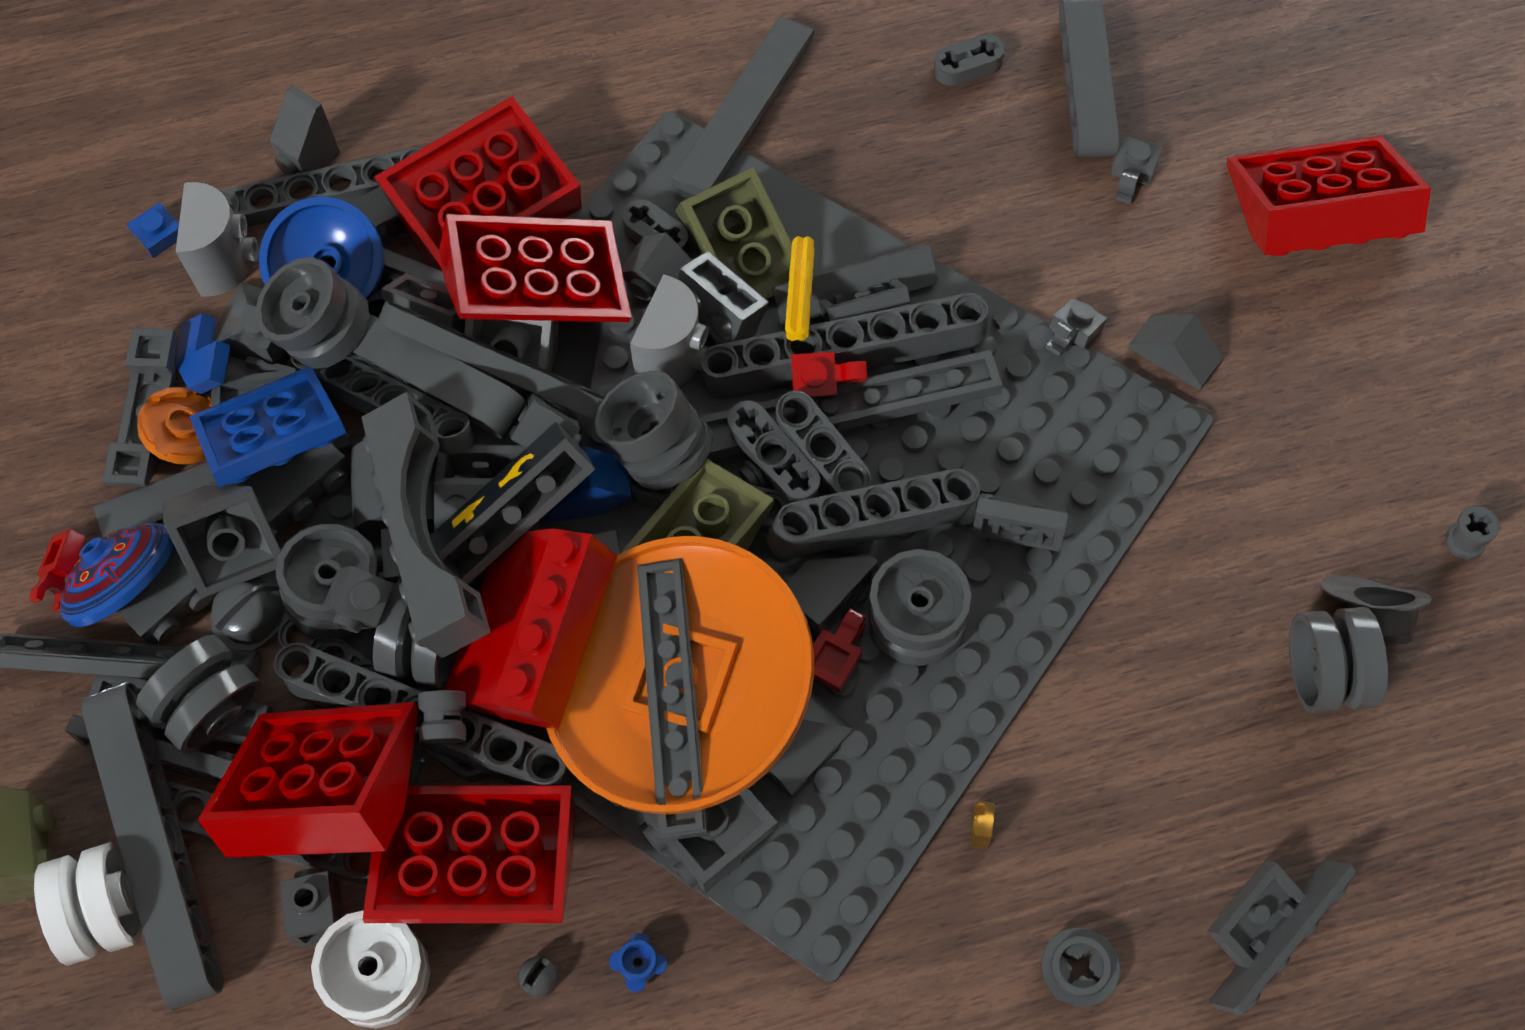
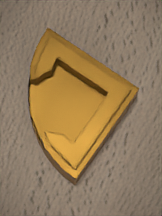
[969,800,995,850]

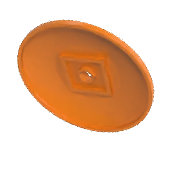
[546,536,814,814]

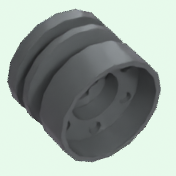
[594,371,712,490]

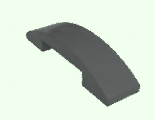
[102,328,177,487]

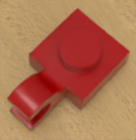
[790,352,867,398]
[30,529,86,612]
[813,608,866,693]

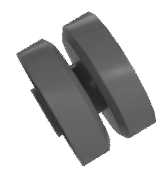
[255,257,370,369]
[276,524,380,639]
[868,549,972,666]
[373,579,458,690]
[1289,607,1388,714]
[136,634,262,754]

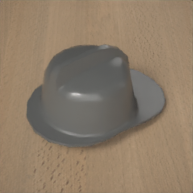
[211,570,288,651]
[1320,576,1432,644]

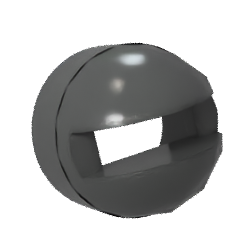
[518,956,559,998]

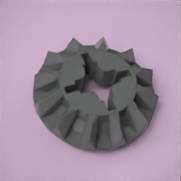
[1040,928,1120,1008]

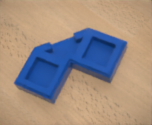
[176,313,230,394]

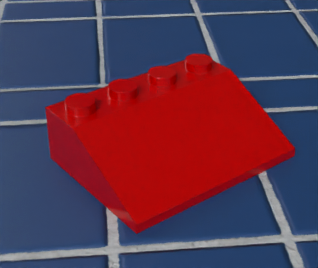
[375,96,582,272]
[1227,135,1431,256]
[439,214,631,323]
[444,528,617,730]
[198,702,419,857]
[362,785,576,923]

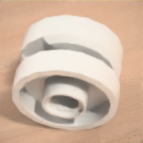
[34,842,142,966]
[311,910,431,1029]

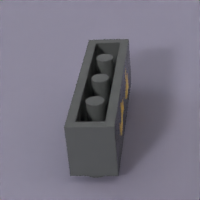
[429,422,595,585]

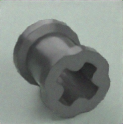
[1445,506,1500,560]

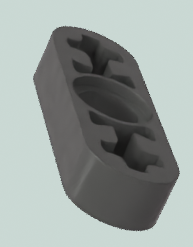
[727,400,821,503]

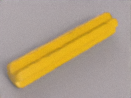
[785,236,815,341]

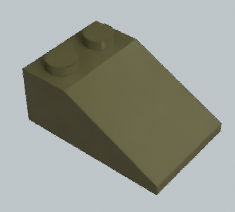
[675,167,792,299]
[621,459,774,553]
[0,786,56,905]

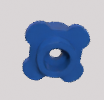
[609,933,667,993]

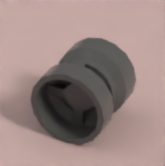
[418,690,467,744]

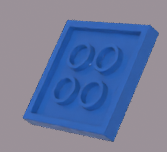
[189,367,346,488]

